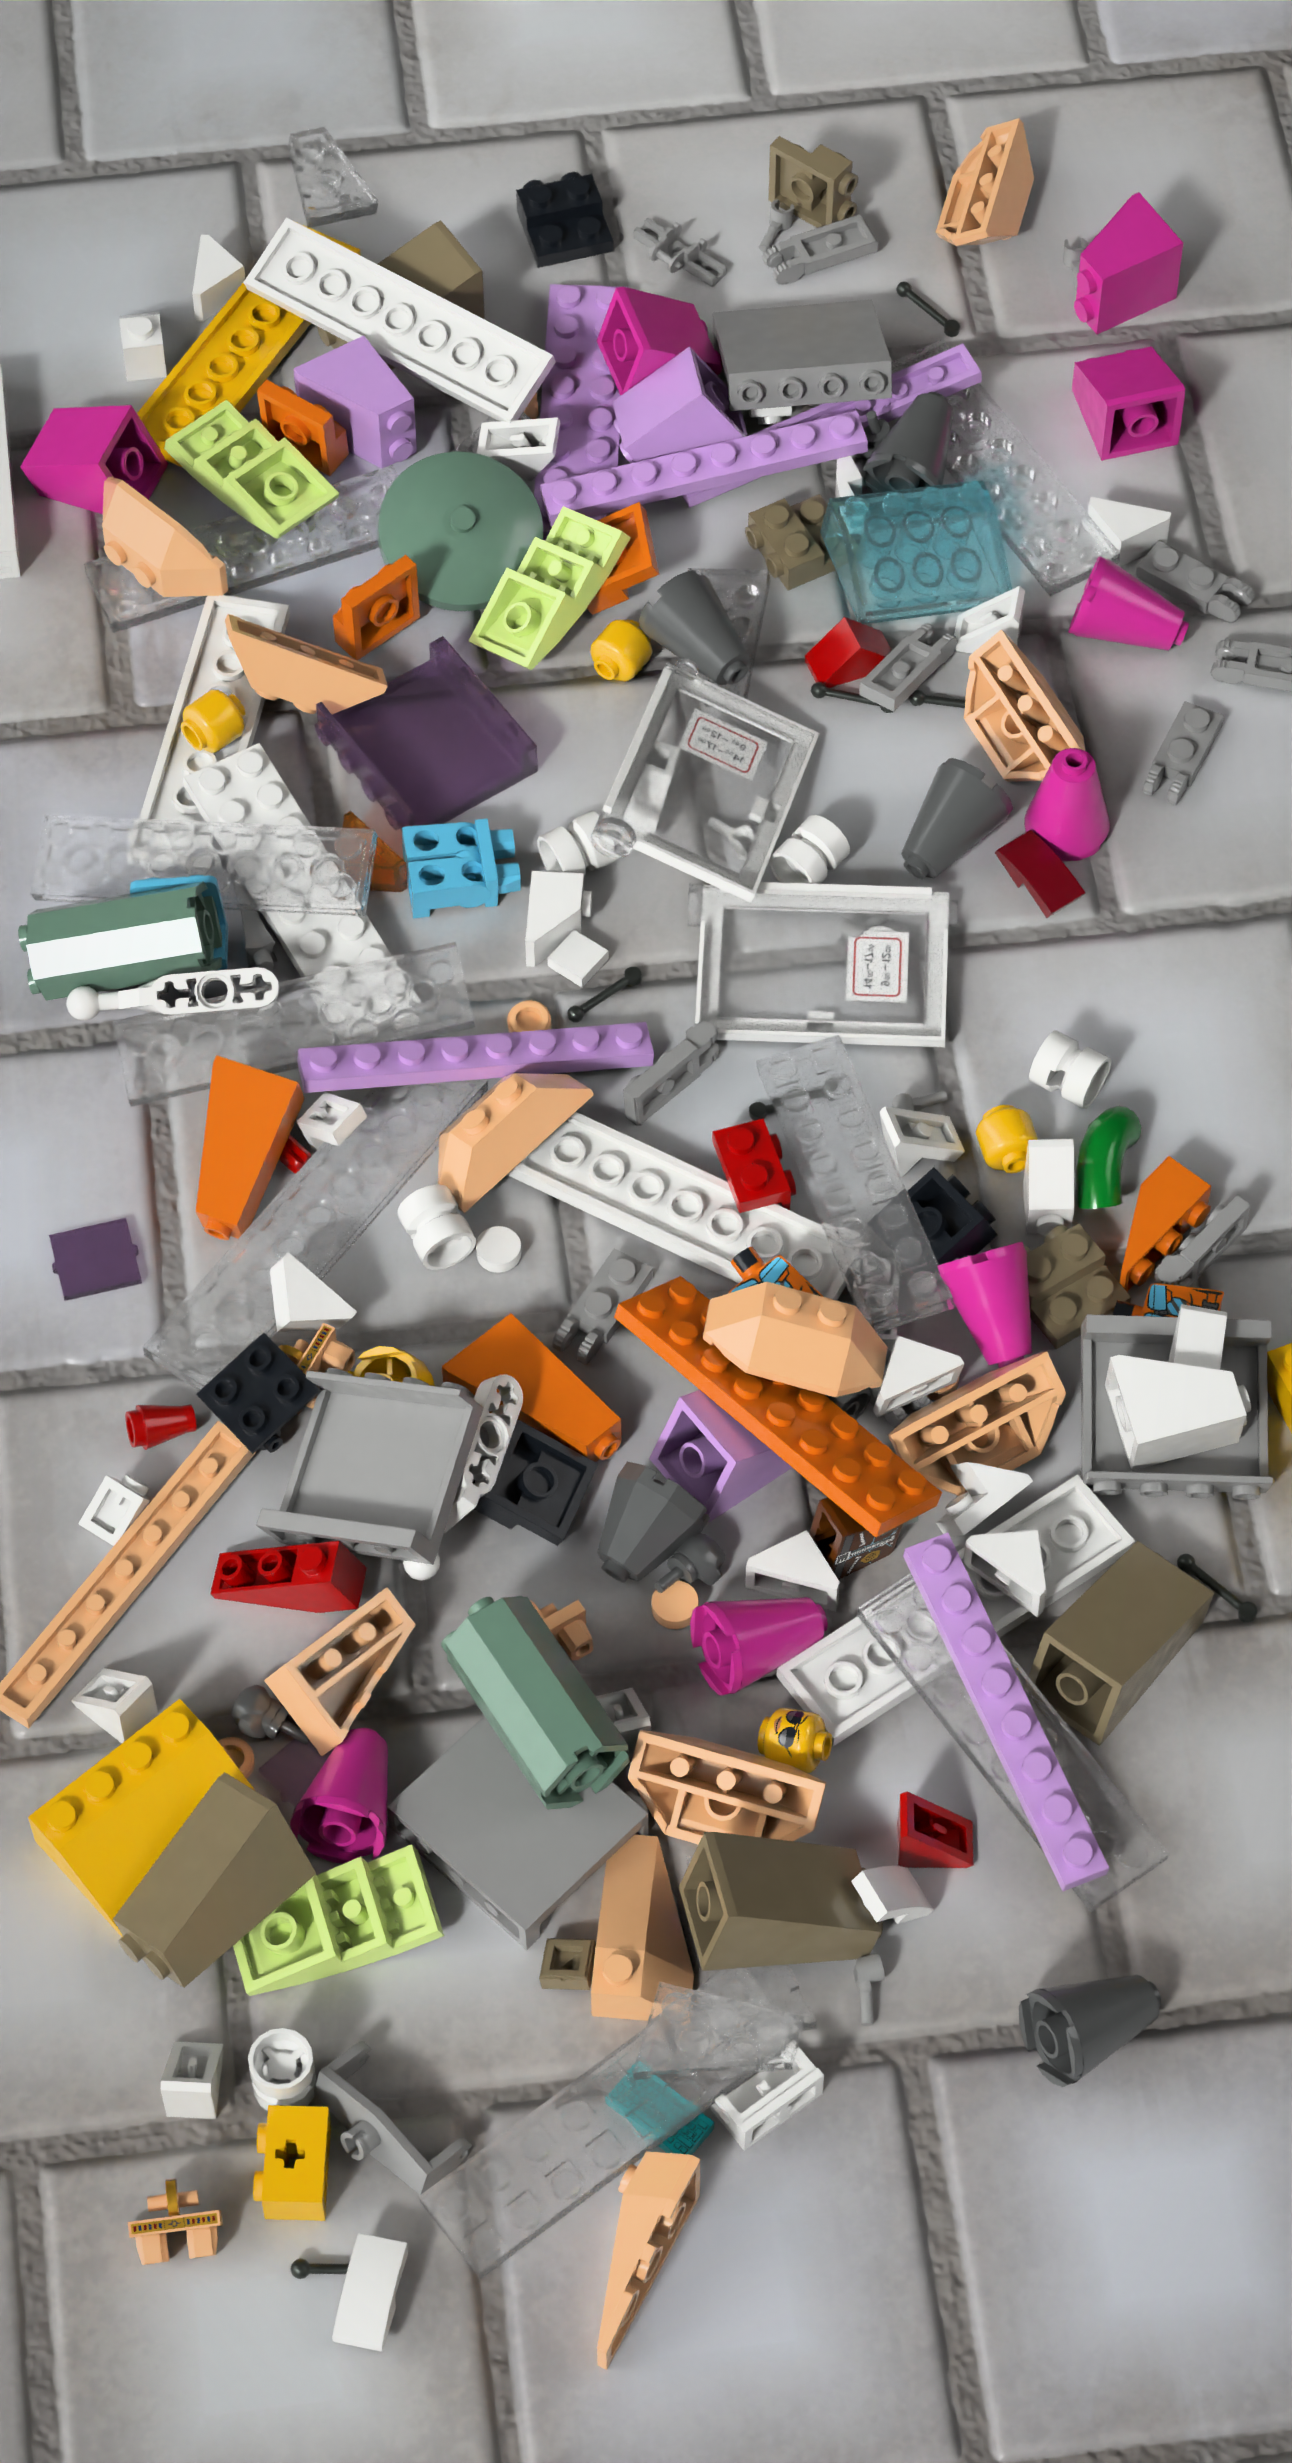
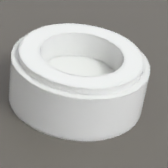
[476,1226,521,1273]

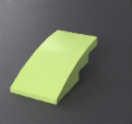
[164,400,339,539]
[469,506,631,670]
[233,1844,444,1996]

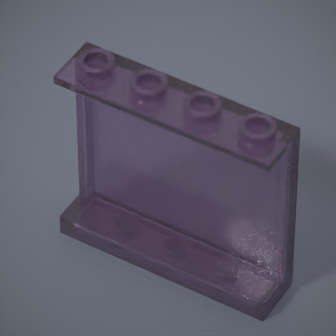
[315,636,538,831]

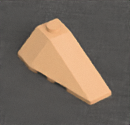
[591,1835,694,2024]

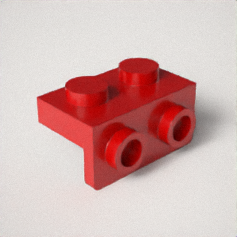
[712,1118,796,1213]

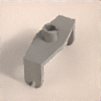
[314,2041,472,2195]

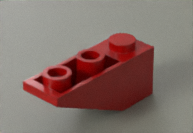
[210,1541,367,1613]

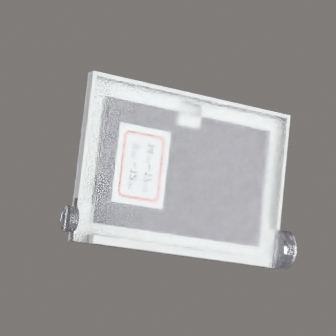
[591,658,820,903]
[688,882,958,1047]

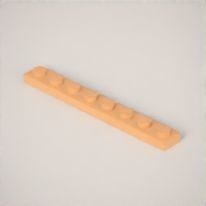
[0,1421,256,1729]

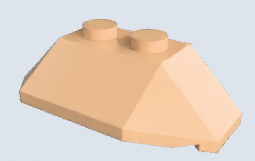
[936,118,1034,246]
[102,476,228,597]
[225,614,388,716]
[964,630,1085,782]
[438,1073,594,1213]
[703,1282,888,1397]
[888,1351,1066,1496]
[627,1730,827,1844]

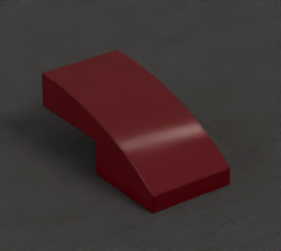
[995,830,1085,918]

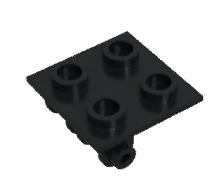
[196,1332,321,1454]

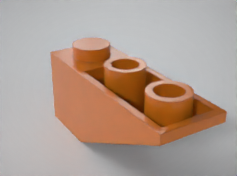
[1119,1156,1211,1292]

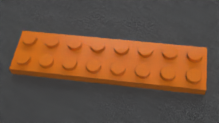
[614,1276,942,1537]

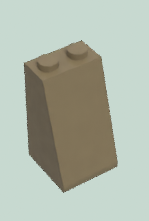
[317,220,485,370]
[1024,1541,1214,1746]
[113,1772,317,1988]
[679,1832,883,1971]

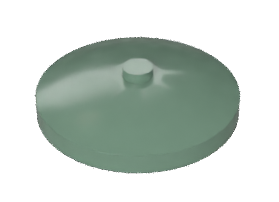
[377,451,543,611]

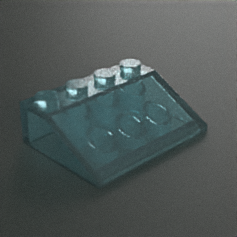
[820,480,1012,624]

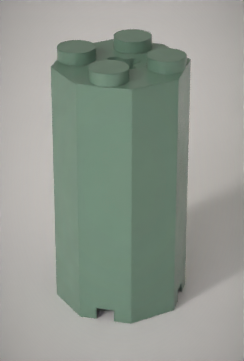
[18,881,222,1001]
[441,1596,629,1810]

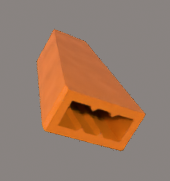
[196,1055,305,1241]
[442,1313,622,1462]

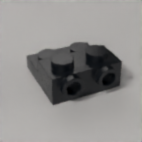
[516,172,614,268]
[867,1167,998,1288]
[472,1420,598,1546]

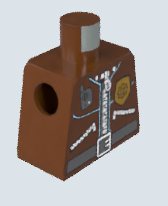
[809,1497,918,1580]

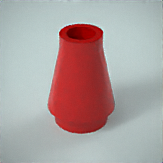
[125,1404,197,1450]

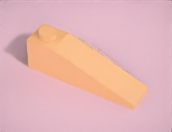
[597,2151,700,2370]

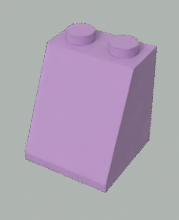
[293,336,417,469]
[612,346,748,463]
[649,1390,792,1522]

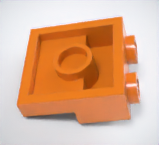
[257,379,349,476]
[587,502,659,615]
[333,555,420,660]

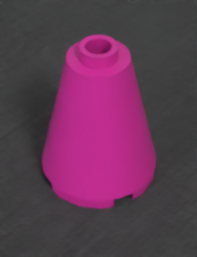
[1068,556,1189,651]
[1024,748,1110,862]
[937,1242,1033,1368]
[690,1597,828,1696]
[290,1727,388,1864]

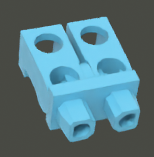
[402,818,521,919]

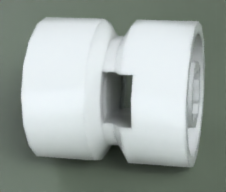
[537,811,617,876]
[769,815,850,884]
[1029,1030,1111,1109]
[397,1184,476,1270]
[248,2028,317,2111]

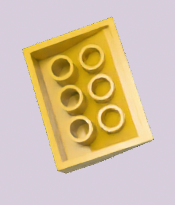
[28,1698,255,1937]

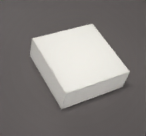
[548,930,609,988]

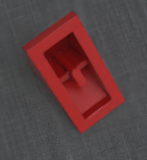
[805,617,892,688]
[897,1791,974,1868]

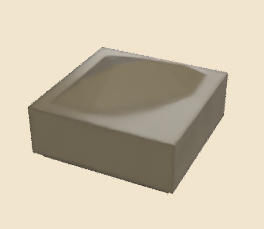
[539,1938,596,1990]

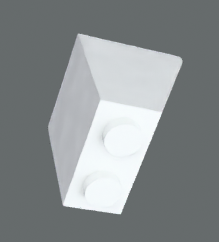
[1105,1355,1251,1471]

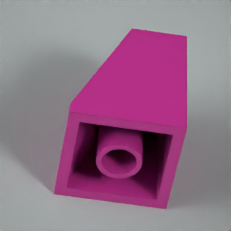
[1074,192,1183,335]
[597,287,722,395]
[1072,346,1186,461]
[20,405,169,514]

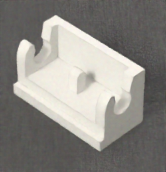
[711,2043,824,2151]

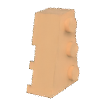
[264,1587,416,1756]

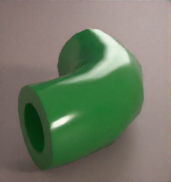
[1076,1106,1141,1209]

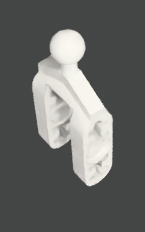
[66,967,281,1021]
[403,1374,523,1581]

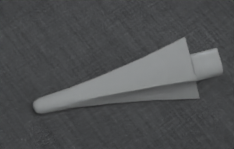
[234,880,278,971]

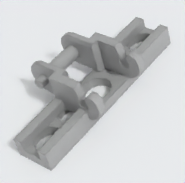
[634,218,726,287]

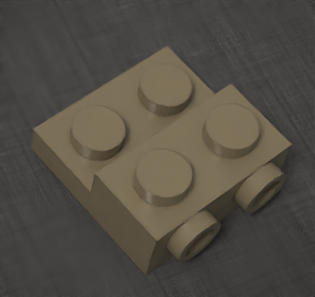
[768,136,858,228]
[745,494,860,591]
[1024,1224,1131,1349]

